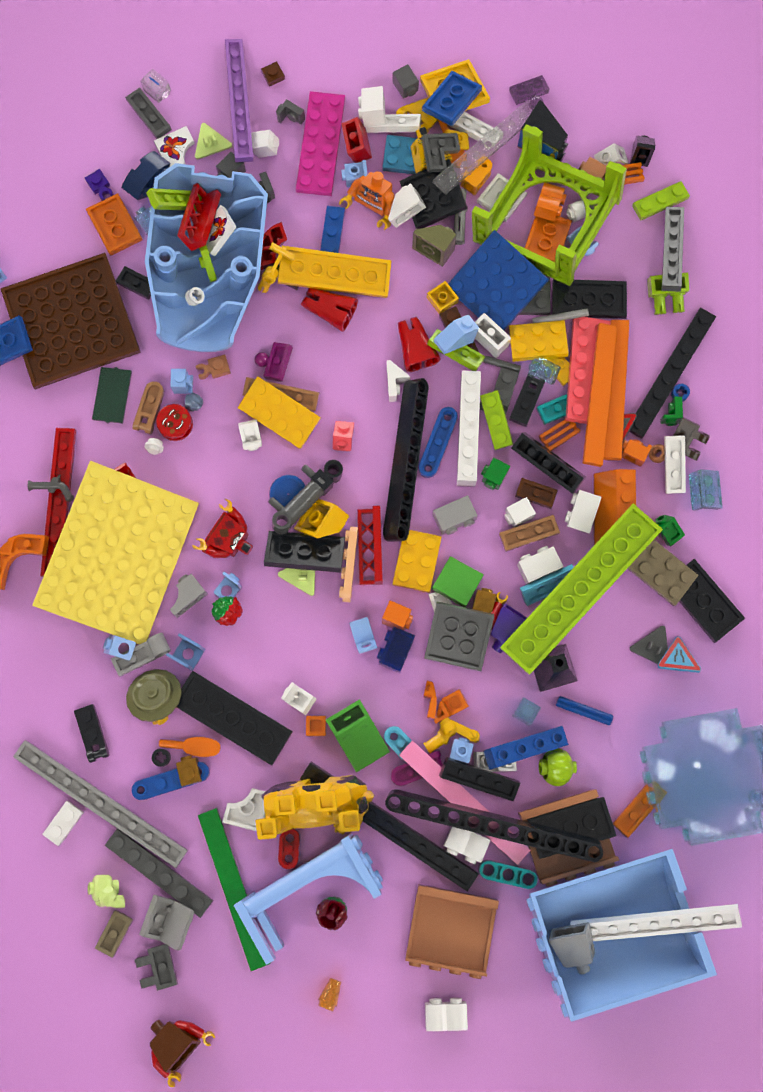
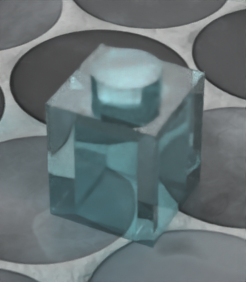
[512,698,541,726]

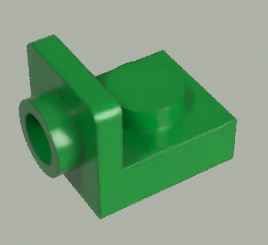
[660,396,683,426]
[655,515,685,547]

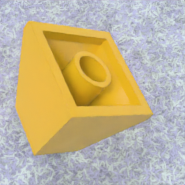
[293,499,349,539]

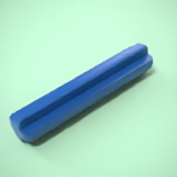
[556,696,613,725]

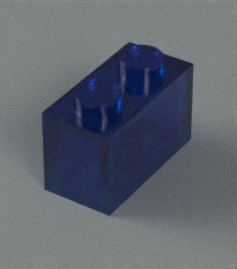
[377,627,415,673]

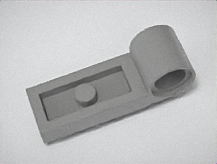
[111,633,171,677]

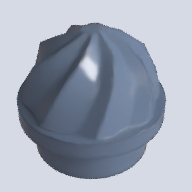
[185,393,203,411]

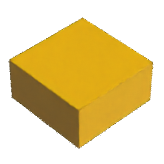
[426,281,459,313]

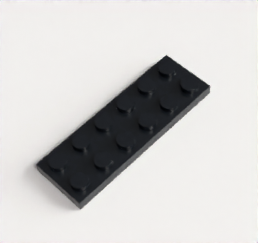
[177,671,293,766]

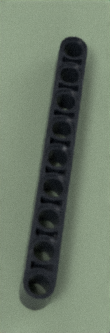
[383,378,429,542]

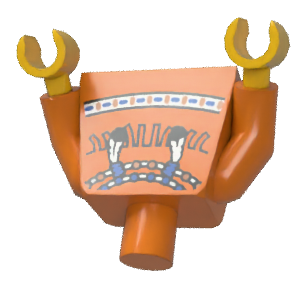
[339,171,395,230]

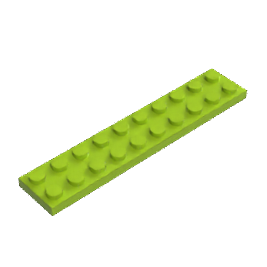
[500,503,663,675]

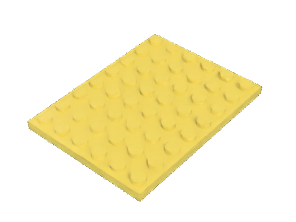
[32,461,199,645]

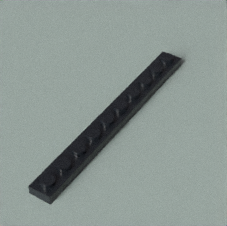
[300,761,479,892]

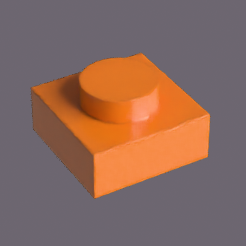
[306,716,326,736]

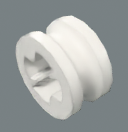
[185,287,205,306]

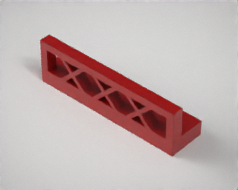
[177,183,221,251]
[357,506,383,585]

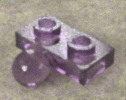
[509,75,550,110]

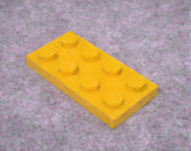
[238,376,321,449]

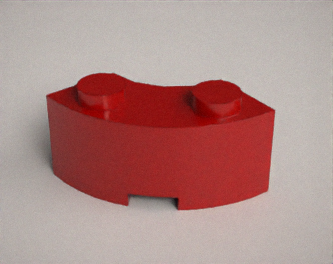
[260,222,287,270]

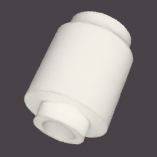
[566,198,594,222]

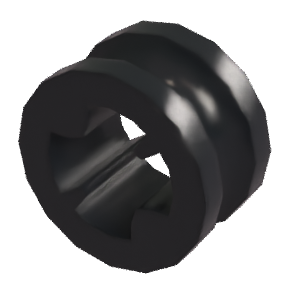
[152,749,171,767]

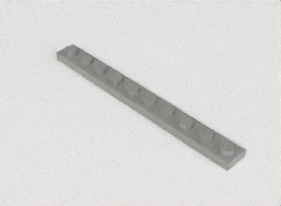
[13,740,188,868]

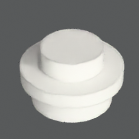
[144,438,164,455]

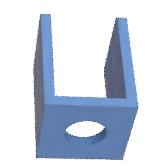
[166,633,206,671]

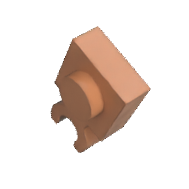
[196,354,231,380]

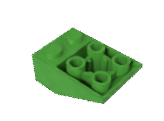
[326,699,390,772]

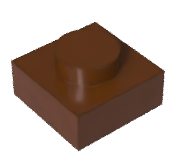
[261,61,285,87]

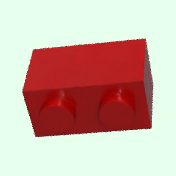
[341,117,372,163]

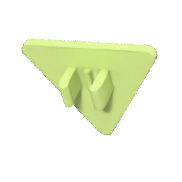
[195,123,232,159]
[278,568,315,596]

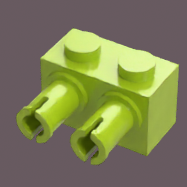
[647,273,689,315]

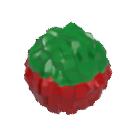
[212,596,243,626]

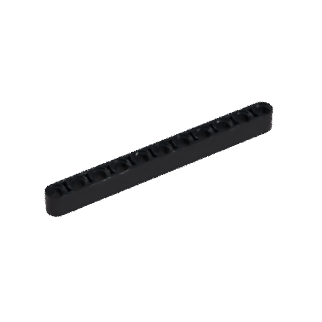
[385,789,603,862]

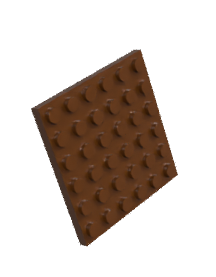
[0,253,141,390]

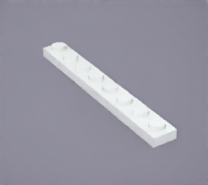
[570,904,742,941]

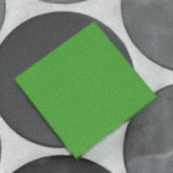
[432,556,484,608]

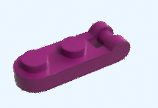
[391,750,443,786]

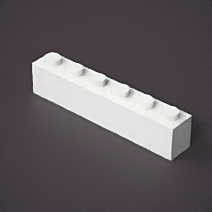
[457,370,481,487]

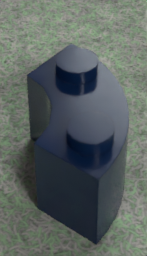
[121,151,171,200]

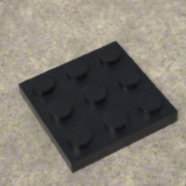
[400,159,468,229]

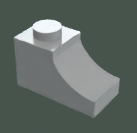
[170,574,208,618]

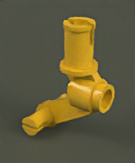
[257,242,296,293]
[423,717,480,754]

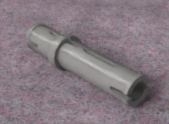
[454,189,468,245]

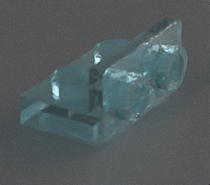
[689,469,723,511]

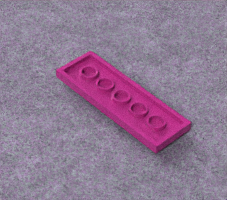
[296,91,345,196]

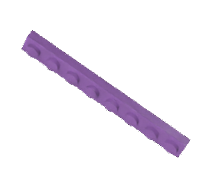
[225,39,253,162]

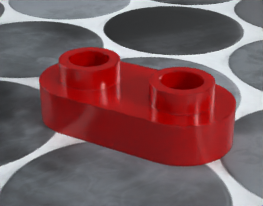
[278,828,300,869]

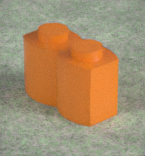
[534,182,567,222]

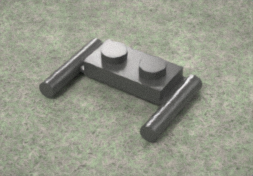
[479,356,521,415]

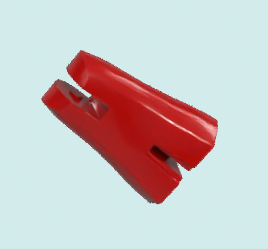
[301,288,358,332]
[398,317,441,372]

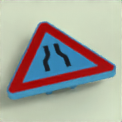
[657,637,701,673]

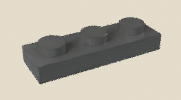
[125,88,172,139]

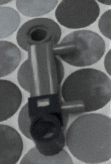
[268,460,343,534]

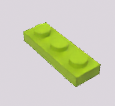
[632,181,690,221]
[427,329,485,371]
[480,390,513,450]

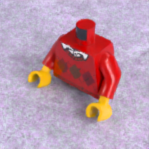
[192,498,253,558]

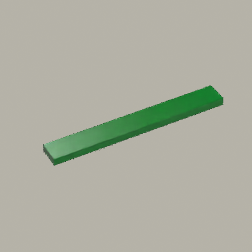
[198,808,271,971]

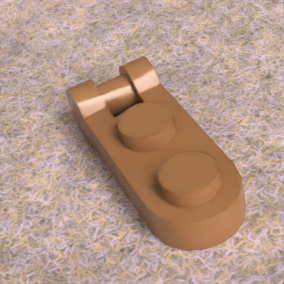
[132,381,164,434]

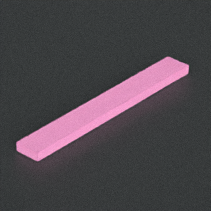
[399,740,530,865]

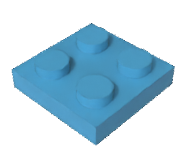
[383,135,418,174]

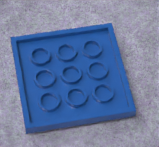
[448,230,550,331]

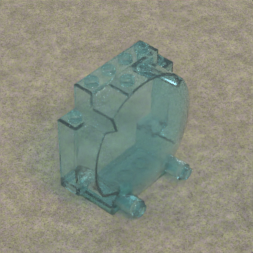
[640,708,763,846]

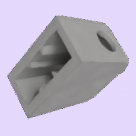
[549,922,595,974]

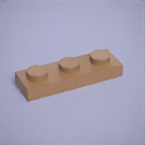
[499,515,560,552]

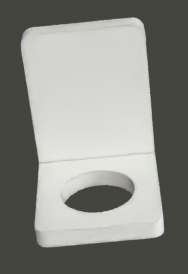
[594,143,629,166]

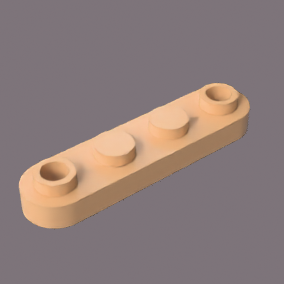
[339,526,358,603]

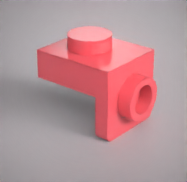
[333,421,354,451]

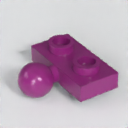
[255,342,293,382]

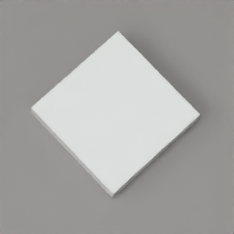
[477,173,527,222]

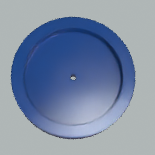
[269,475,305,506]

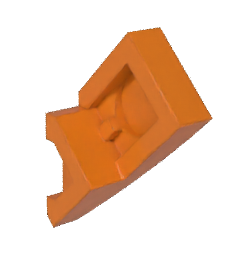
[423,681,437,720]
[434,689,469,724]

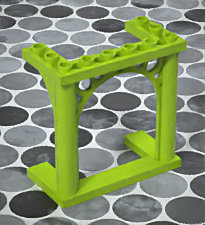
[472,124,627,286]

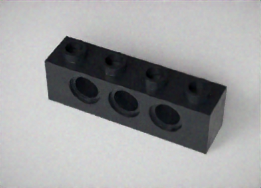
[511,432,586,494]

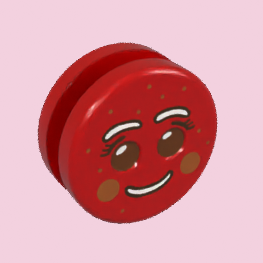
[156,404,193,441]

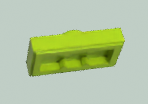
[198,245,217,282]

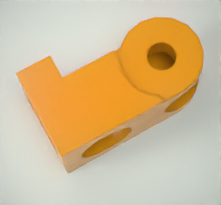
[460,158,492,195]

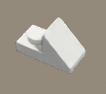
[387,360,410,402]

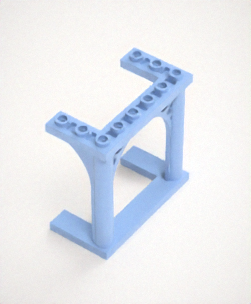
[234,833,383,965]

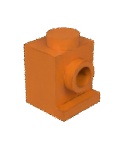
[622,439,652,467]

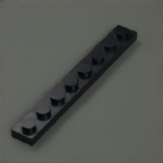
[629,307,717,439]

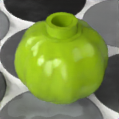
[539,748,577,786]

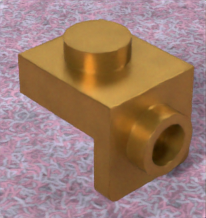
[176,755,202,787]

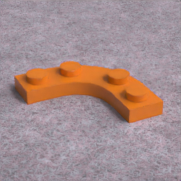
[0,534,49,590]

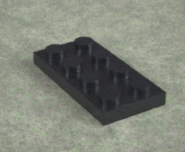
[552,279,627,319]
[264,531,345,573]
[679,559,745,643]
[527,797,616,859]

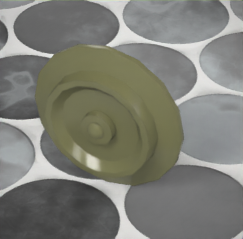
[126,669,182,722]

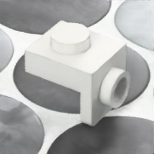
[238,419,262,451]
[281,682,317,715]

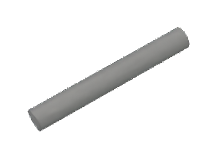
[532,308,589,323]

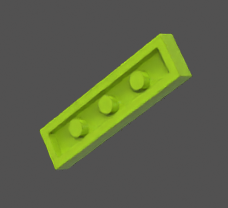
[146,188,202,211]

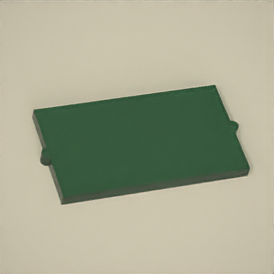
[92,367,132,424]

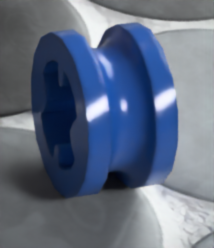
[671,384,690,402]

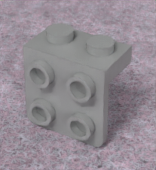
[139,895,194,950]

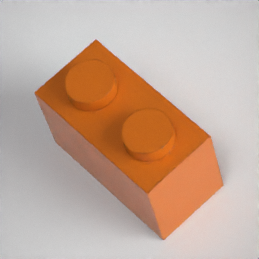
[382,600,413,632]

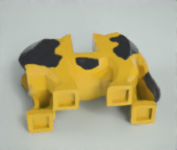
[255,775,375,840]

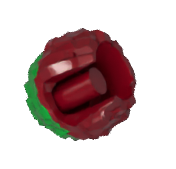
[316,896,348,930]

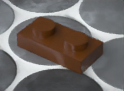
[515,478,558,509]

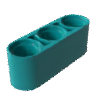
[478,860,538,889]

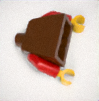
[150,1020,215,1087]

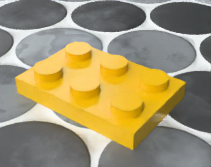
[509,320,569,362]
[392,530,442,593]

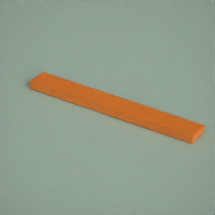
[603,320,630,461]
[582,323,617,467]

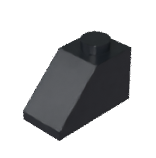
[630,135,656,167]

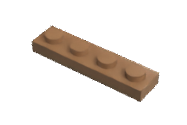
[242,377,320,411]

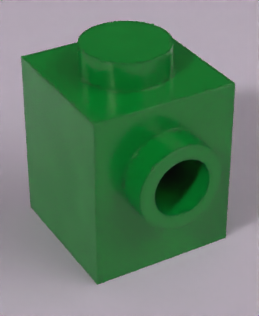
[481,457,510,490]

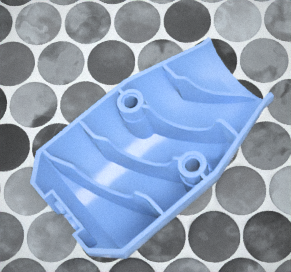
[145,163,268,352]

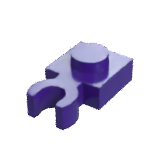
[85,169,114,201]

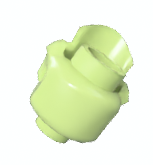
[88,875,125,908]

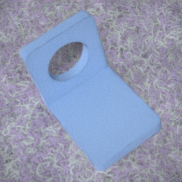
[214,572,242,598]
[349,617,377,654]
[103,635,136,660]

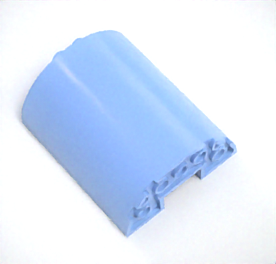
[526,849,717,1022]

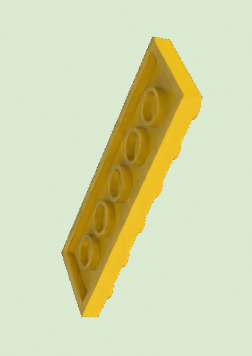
[278,245,391,298]

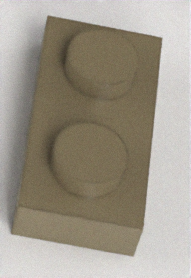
[95,910,133,958]

